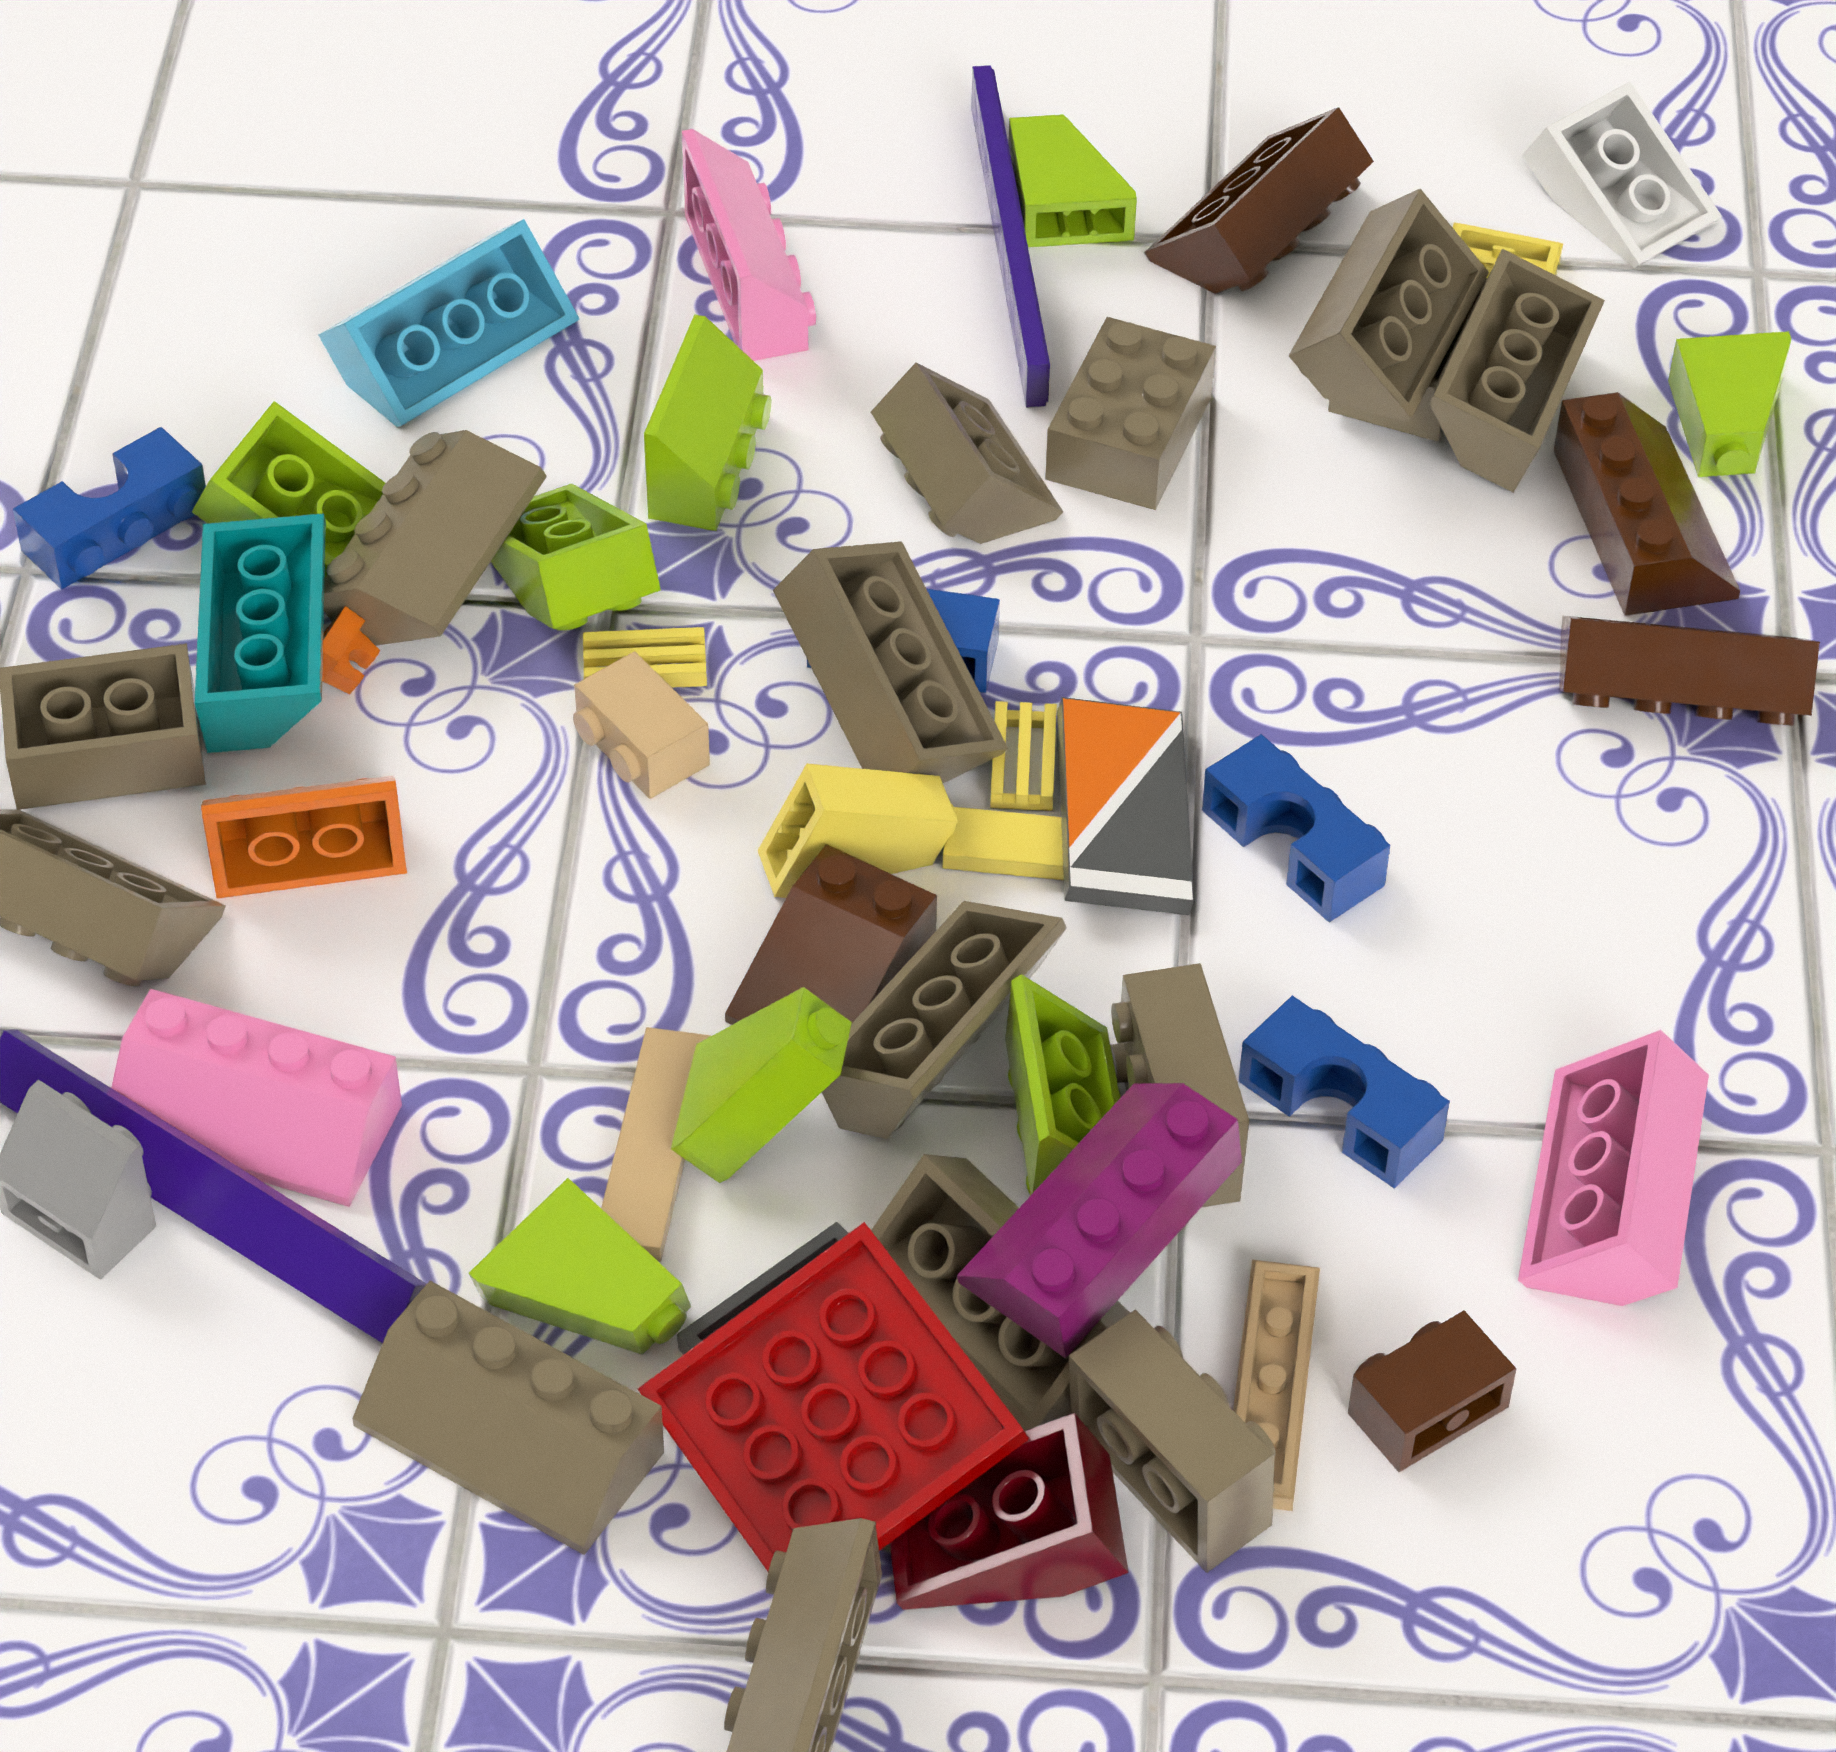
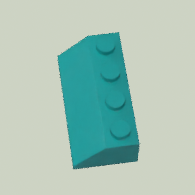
[194,514,326,753]

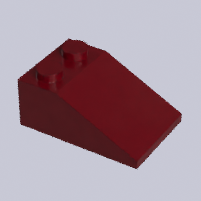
[890,1413,1129,1610]

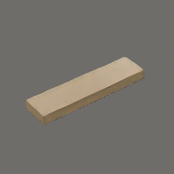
[601,1027,711,1262]
[1233,1260,1320,1511]

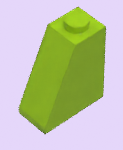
[1008,114,1137,247]
[1668,331,1792,477]
[671,987,852,1183]
[468,1178,691,1355]

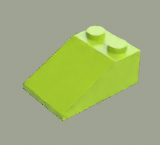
[192,401,386,577]
[491,483,661,631]

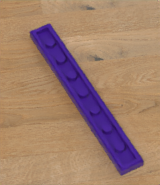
[971,65,1050,408]
[0,1030,426,1344]

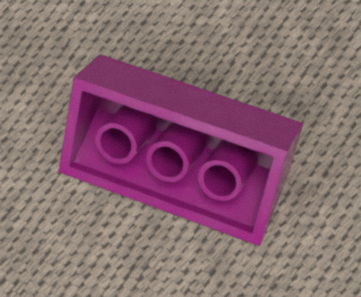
[957,1083,1242,1358]

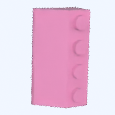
[682,129,816,361]
[111,988,402,1207]
[1518,1030,1709,1306]

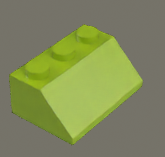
[644,314,772,531]
[1005,974,1120,1196]

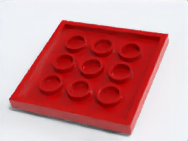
[637,1222,1029,1572]

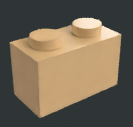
[573,651,710,799]

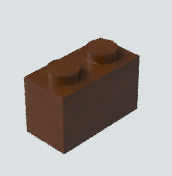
[1348,1310,1517,1472]

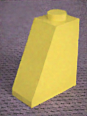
[757,763,958,898]

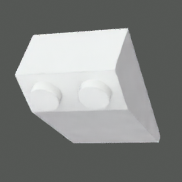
[1522,81,1722,268]

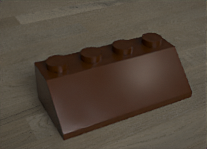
[1144,107,1374,294]
[1553,392,1740,616]
[1559,615,1820,726]

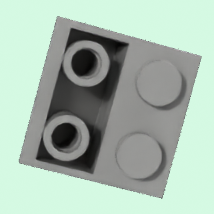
[0,1080,156,1280]

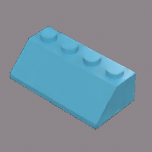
[318,219,580,427]

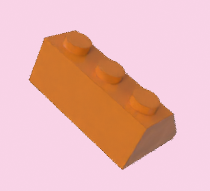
[201,775,407,899]

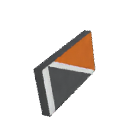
[1057,697,1194,915]

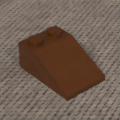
[725,844,937,1025]

